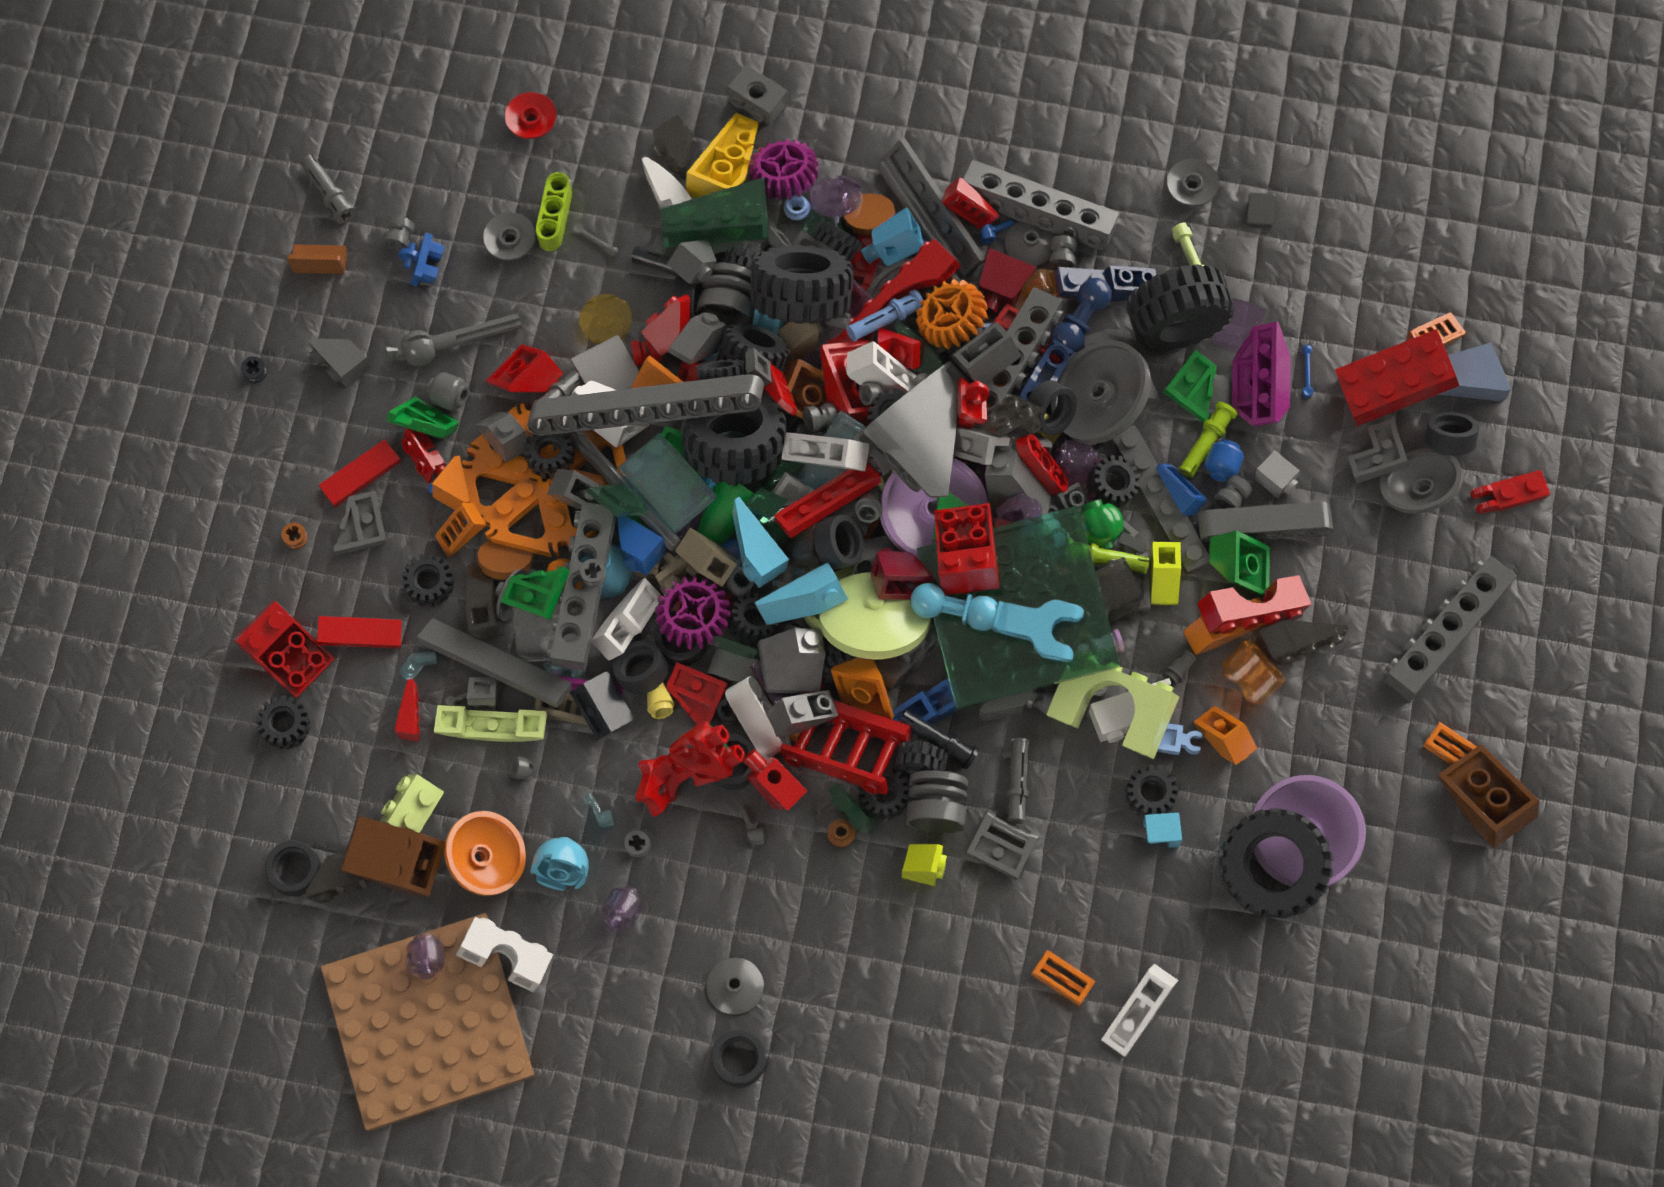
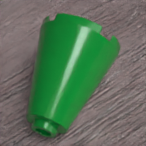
[696,482,766,546]

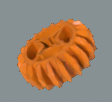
[916,279,988,350]

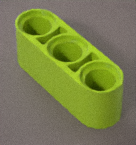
[536,172,572,251]

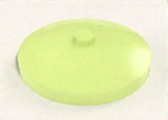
[819,572,931,659]

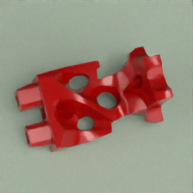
[635,721,745,817]

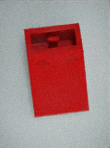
[935,503,999,596]
[232,601,335,698]

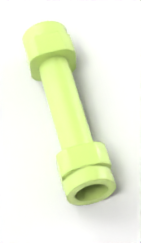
[1172,223,1205,266]

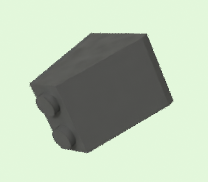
[985,437,1052,523]

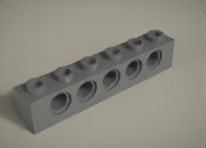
[963,160,1119,251]
[973,287,1064,432]
[547,502,617,671]
[1384,556,1517,702]

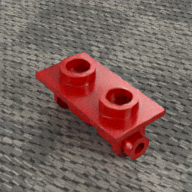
[401,428,446,484]

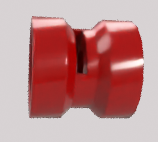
[630,340,662,367]

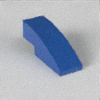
[892,678,968,735]

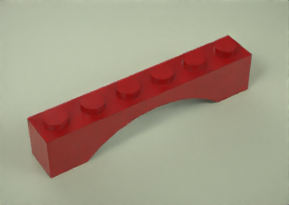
[826,238,961,344]

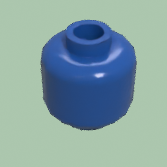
[1204,439,1244,482]

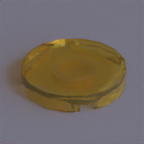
[580,294,632,344]

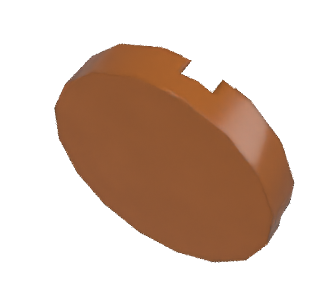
[843,193,895,236]
[477,540,532,580]

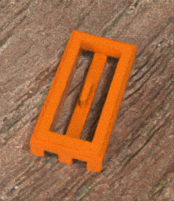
[1423,722,1477,765]
[1031,950,1096,1007]

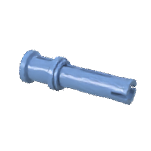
[846,289,923,342]

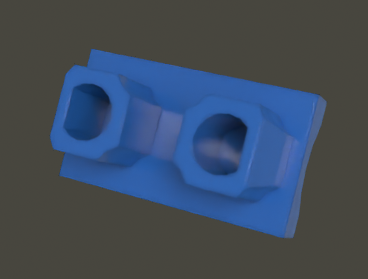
[398,233,444,286]

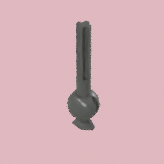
[384,313,521,367]

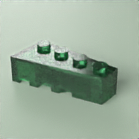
[660,177,769,247]

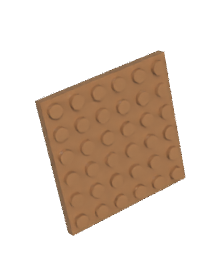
[321,913,535,1132]

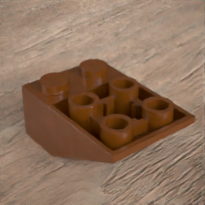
[340,816,445,897]

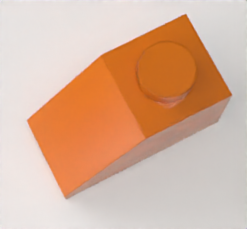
[1194,705,1257,765]

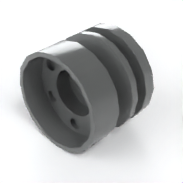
[696,263,754,326]
[906,771,968,833]

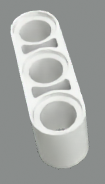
[725,676,791,758]

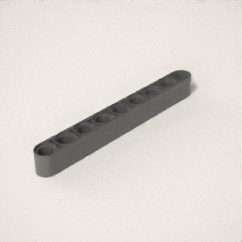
[527,374,764,436]

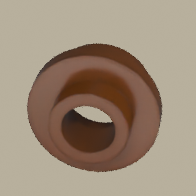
[827,819,855,847]

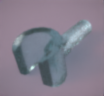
[585,793,614,828]

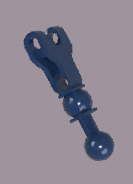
[1010,277,1112,421]

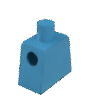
[861,208,923,266]

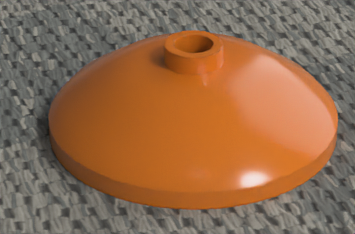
[444,811,526,896]

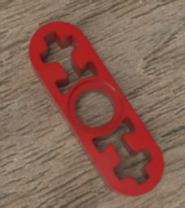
[1016,434,1068,496]

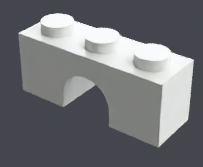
[456,917,553,992]

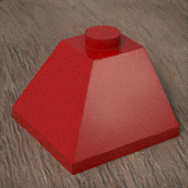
[486,344,564,392]

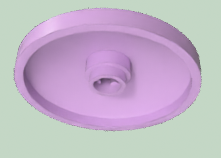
[880,458,988,563]
[1253,775,1366,886]

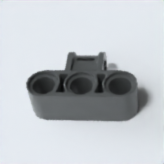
[876,622,945,691]

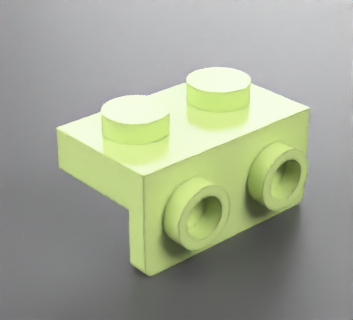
[380,774,444,833]

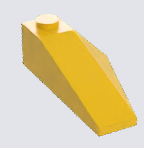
[686,113,759,205]

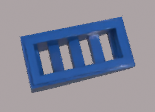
[1156,464,1207,516]

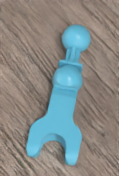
[910,583,1084,662]

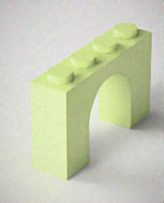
[1046,652,1179,759]

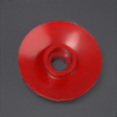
[505,92,557,139]

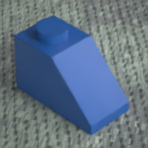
[617,512,666,576]

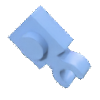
[1157,723,1202,755]

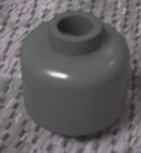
[427,372,469,410]

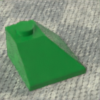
[1209,530,1270,598]

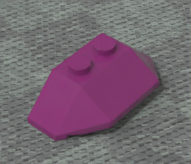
[1232,322,1291,427]

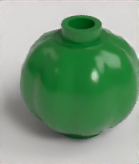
[1073,499,1124,550]

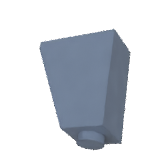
[1438,343,1511,401]

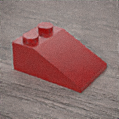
[820,340,875,431]

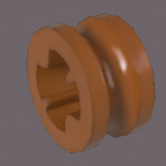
[281,522,308,550]

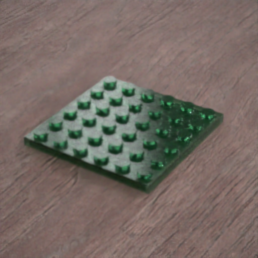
[916,506,1121,710]

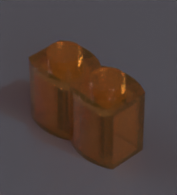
[1221,640,1287,705]

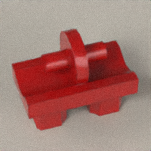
[957,377,989,429]

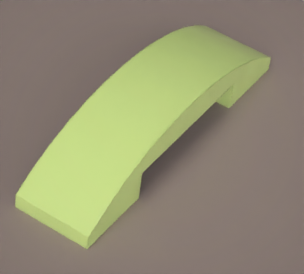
[434,705,547,742]

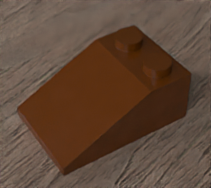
[1438,744,1540,849]

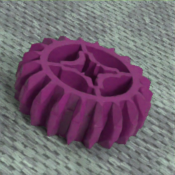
[749,138,819,201]
[655,575,730,650]

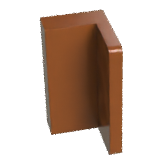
[287,245,347,274]

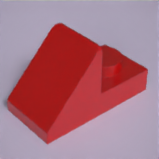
[878,328,920,370]

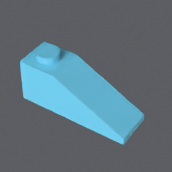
[732,497,789,588]
[755,562,848,625]

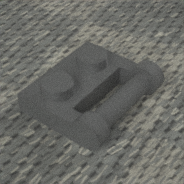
[966,810,1040,880]

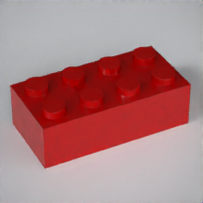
[1335,329,1459,426]

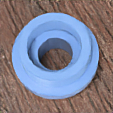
[784,195,810,221]

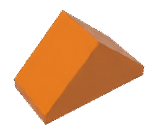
[432,456,470,510]

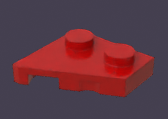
[666,662,729,725]

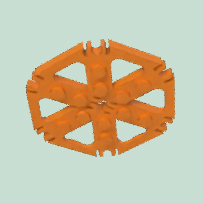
[462,400,633,558]

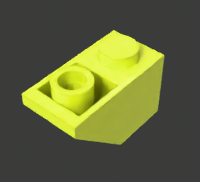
[1149,542,1181,605]
[902,844,947,886]

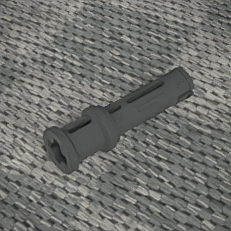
[300,154,357,224]

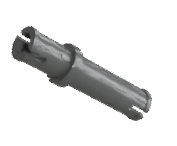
[1006,738,1029,824]

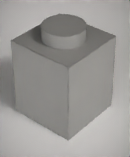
[1254,450,1299,499]

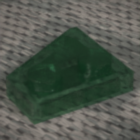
[828,783,878,834]

